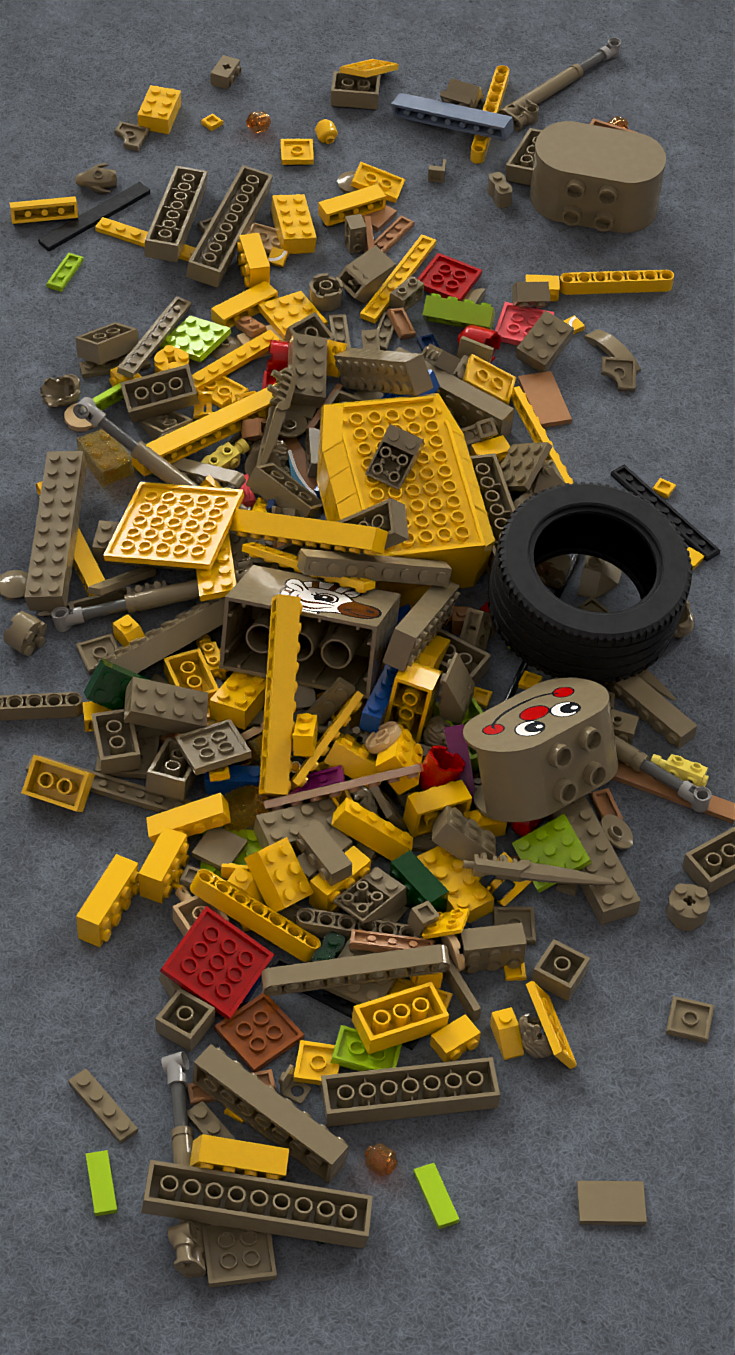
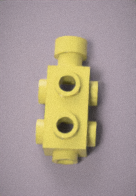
[201,438,250,469]
[651,754,709,787]

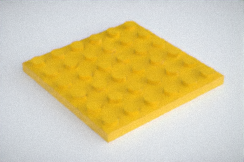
[103,482,244,570]

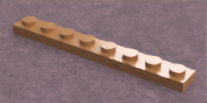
[263,763,424,811]

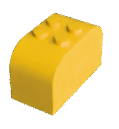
[384,662,443,743]

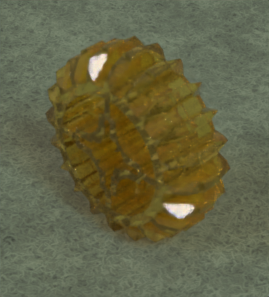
[223,784,268,832]

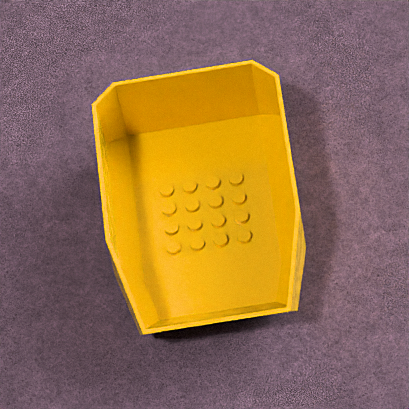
[316,393,495,594]

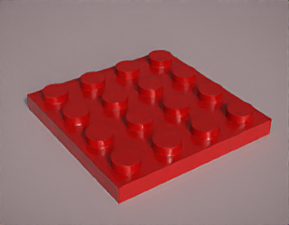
[160,906,275,1020]

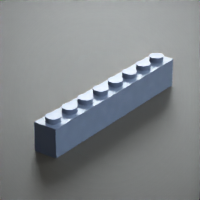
[391,93,514,141]

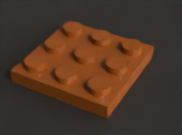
[214,992,304,1072]

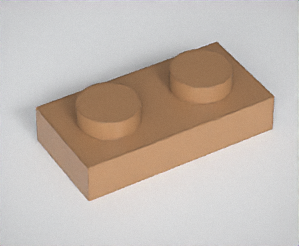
[235,316,267,338]

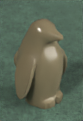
[75,163,117,194]

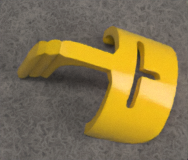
[193,391,232,420]

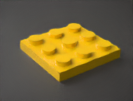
[258,291,328,340]

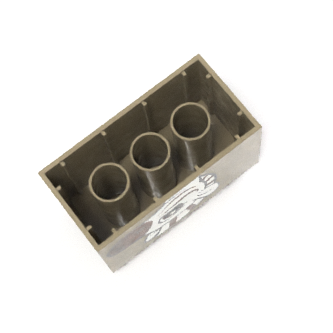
[219,565,401,699]

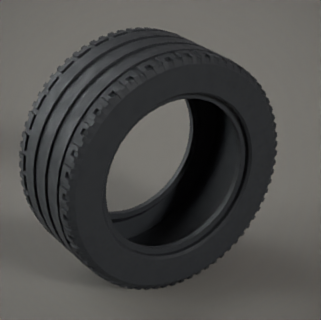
[487,482,692,684]

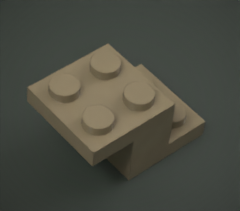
[440,78,484,109]

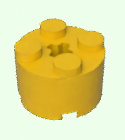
[154,345,189,373]

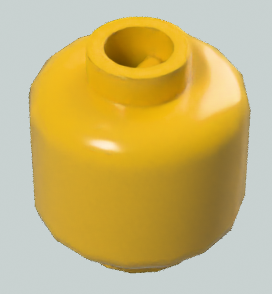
[315,119,338,144]

